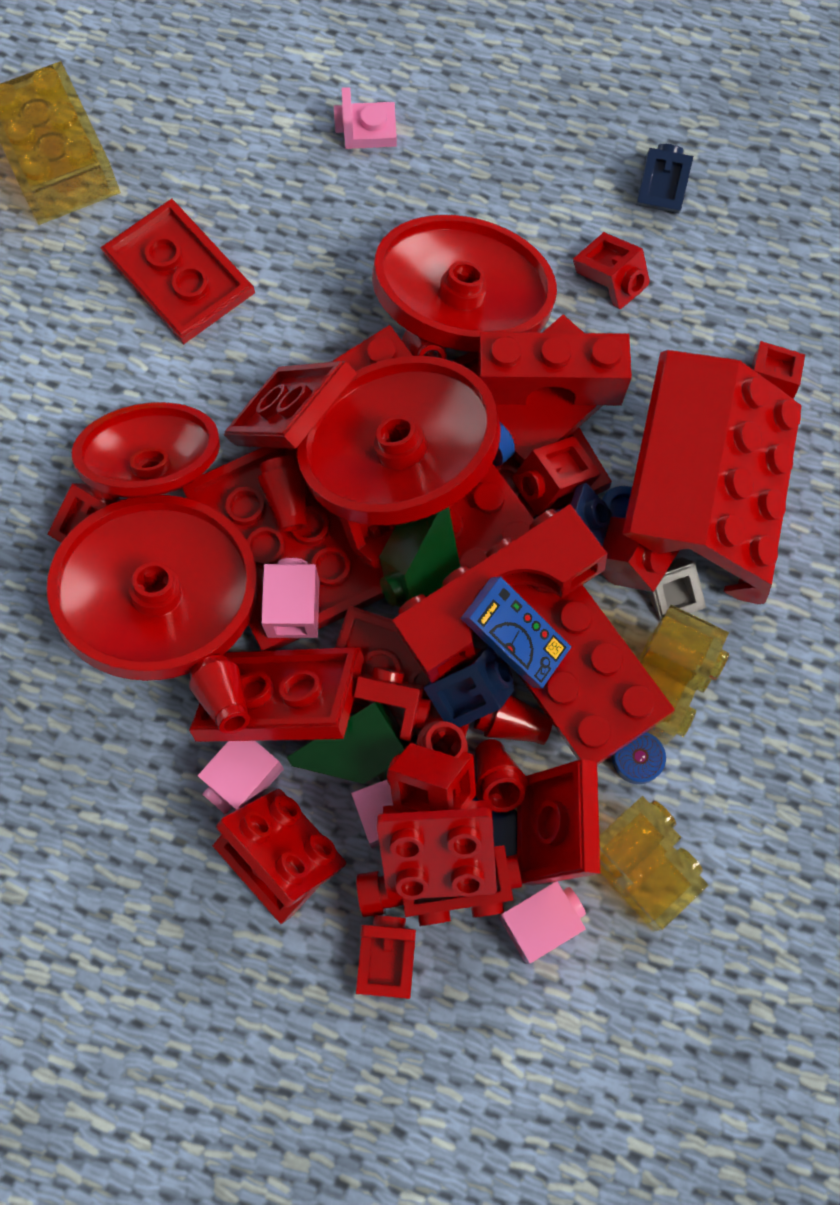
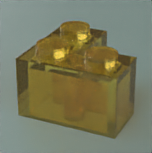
[638,604,729,745]
[599,796,709,932]

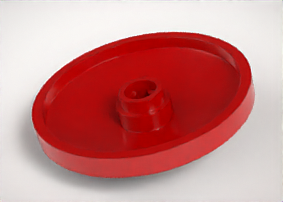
[372,215,557,352]
[297,356,501,525]
[47,495,257,681]

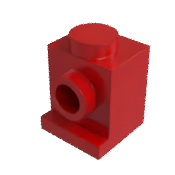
[387,743,476,812]

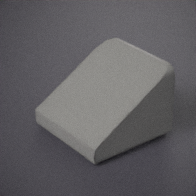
[647,557,706,624]

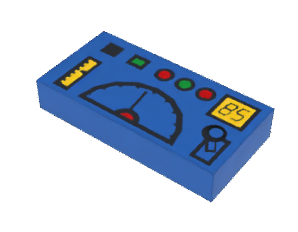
[460,576,571,688]

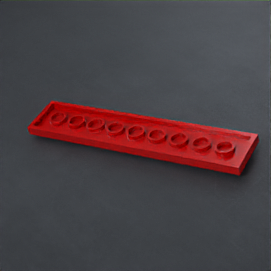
[331,325,675,765]

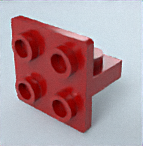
[212,789,346,924]
[377,800,497,900]

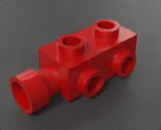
[357,845,522,926]

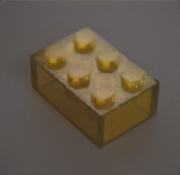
[0,61,121,225]

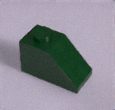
[379,507,460,608]
[286,702,410,784]

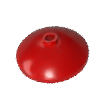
[71,402,220,498]

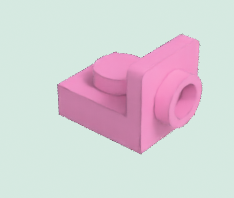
[334,87,397,149]

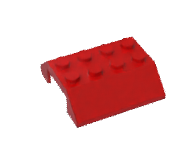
[623,350,802,604]

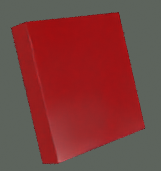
[517,759,601,886]

